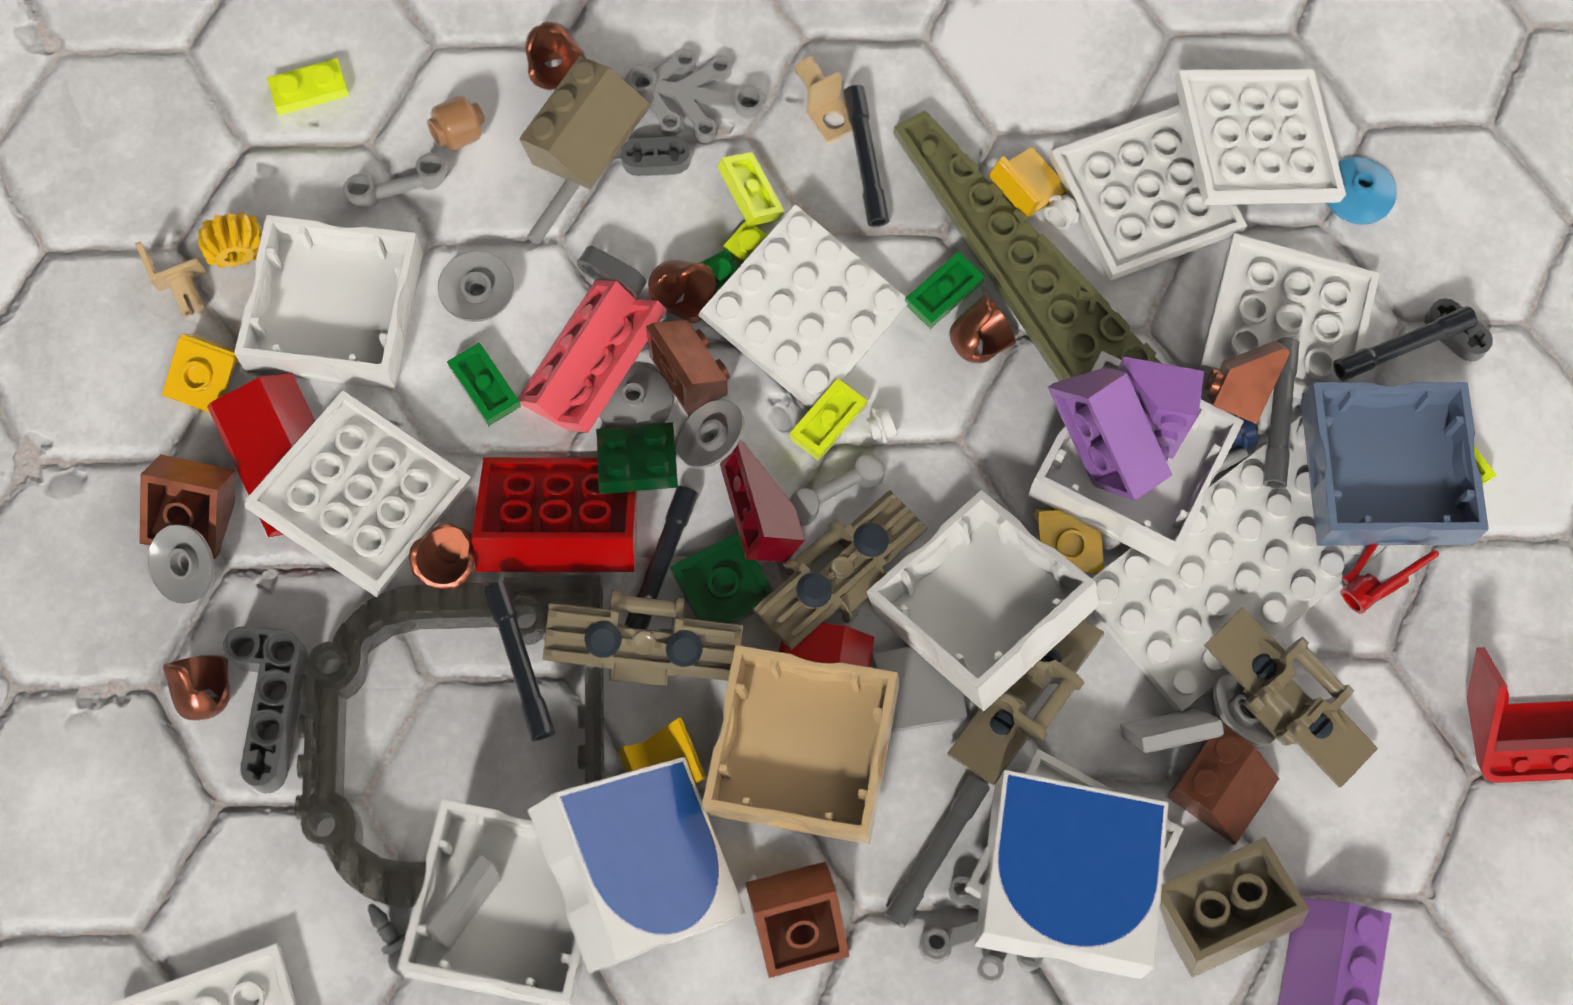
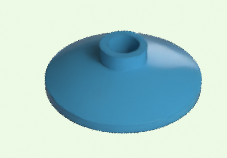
[1327,157,1397,224]

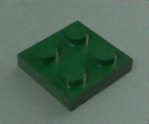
[596,422,678,494]
[670,532,773,624]

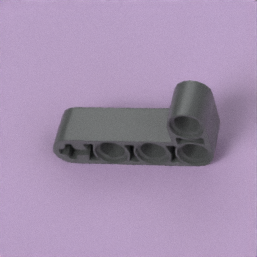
[223,626,308,794]

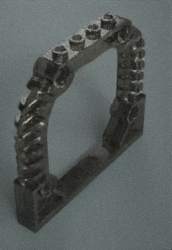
[295,575,605,908]

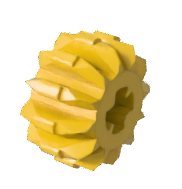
[198,212,263,268]

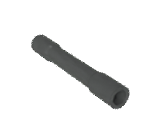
[1263,337,1300,488]
[884,775,990,928]

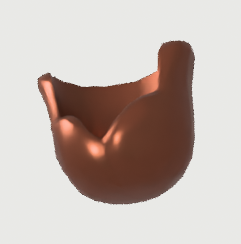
[525,22,585,90]
[648,260,717,323]
[949,294,1016,363]
[408,523,475,590]
[162,655,231,720]

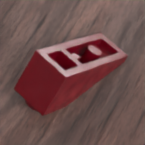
[720,441,805,562]

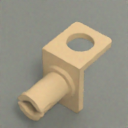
[794,56,852,143]
[135,241,206,317]

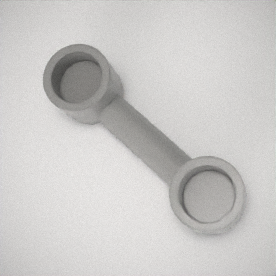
[344,153,447,208]
[789,454,885,525]

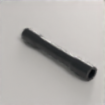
[843,85,890,227]
[1333,306,1478,381]
[624,486,699,630]
[484,581,555,741]

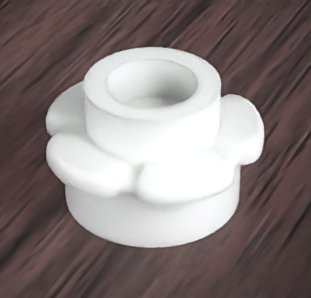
[1044,195,1080,230]
[866,407,897,443]

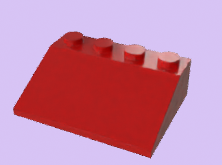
[472,457,638,572]

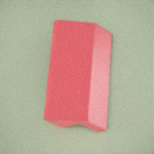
[518,280,667,433]

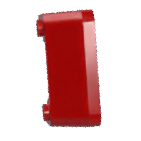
[1467,647,1573,783]

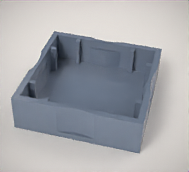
[1301,382,1489,546]

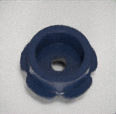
[1232,415,1258,450]

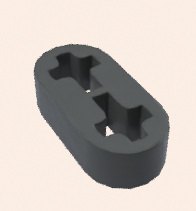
[621,136,691,176]
[577,246,647,299]
[1424,298,1493,362]

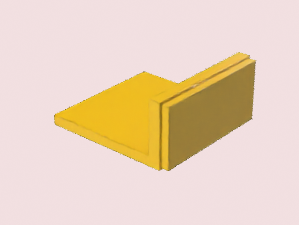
[989,146,1066,218]
[161,334,240,413]
[1033,507,1104,574]
[618,718,706,785]

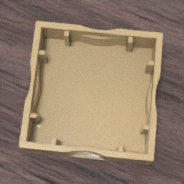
[702,645,900,845]

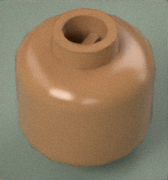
[427,96,485,151]

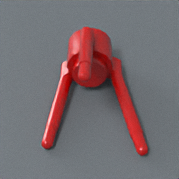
[1340,544,1439,614]

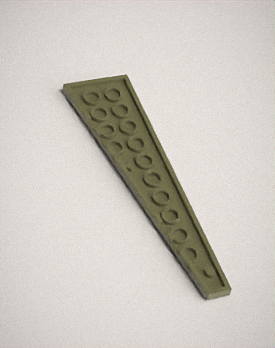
[893,111,1161,381]

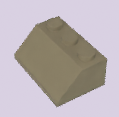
[519,56,650,190]
[1160,837,1309,978]

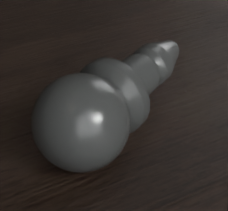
[368,904,406,976]

